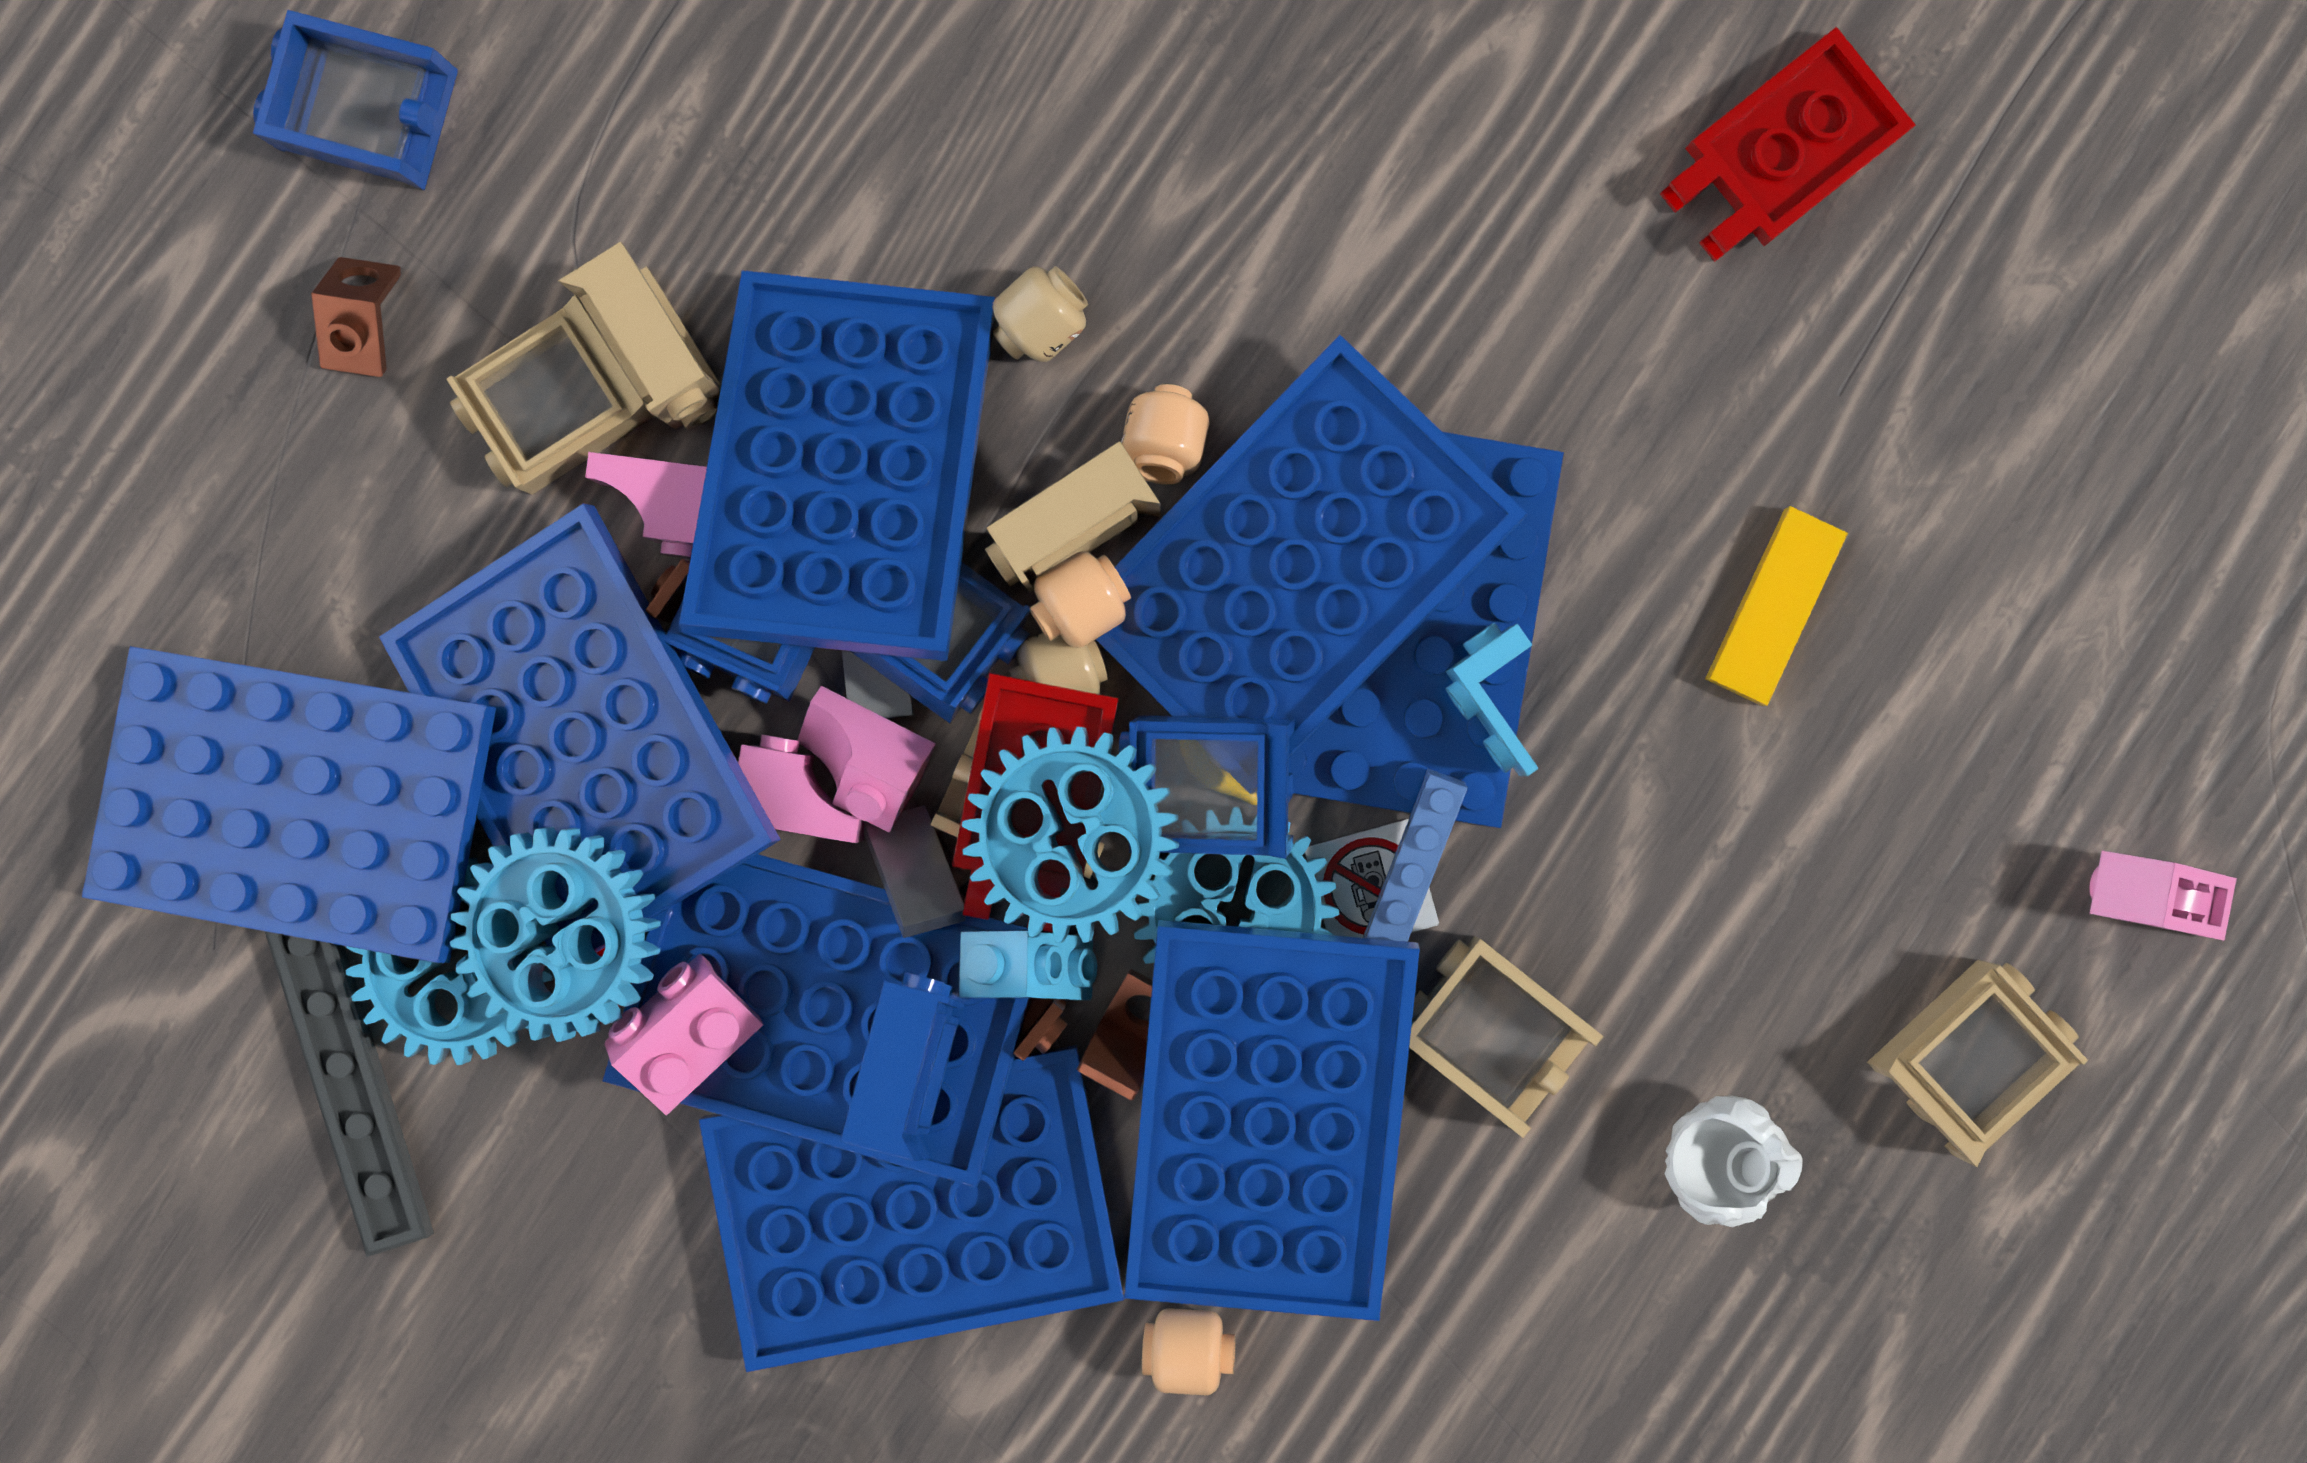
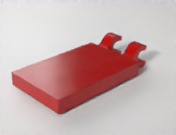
[1659,26,1916,262]
[952,673,1118,932]

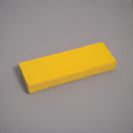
[1705,506,1848,706]

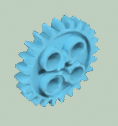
[962,727,1179,943]
[1134,806,1339,964]
[450,827,661,1042]
[345,857,555,1065]

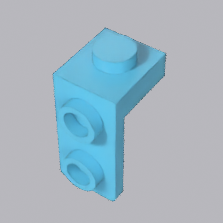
[1445,622,1538,776]
[959,931,1097,1000]

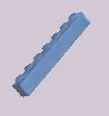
[1363,768,1468,942]

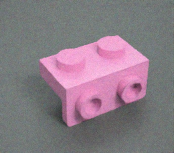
[605,954,764,1115]

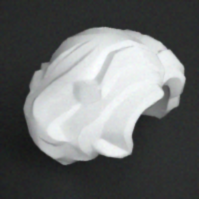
[1665,1095,1803,1227]

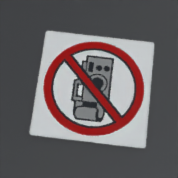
[1305,819,1439,938]

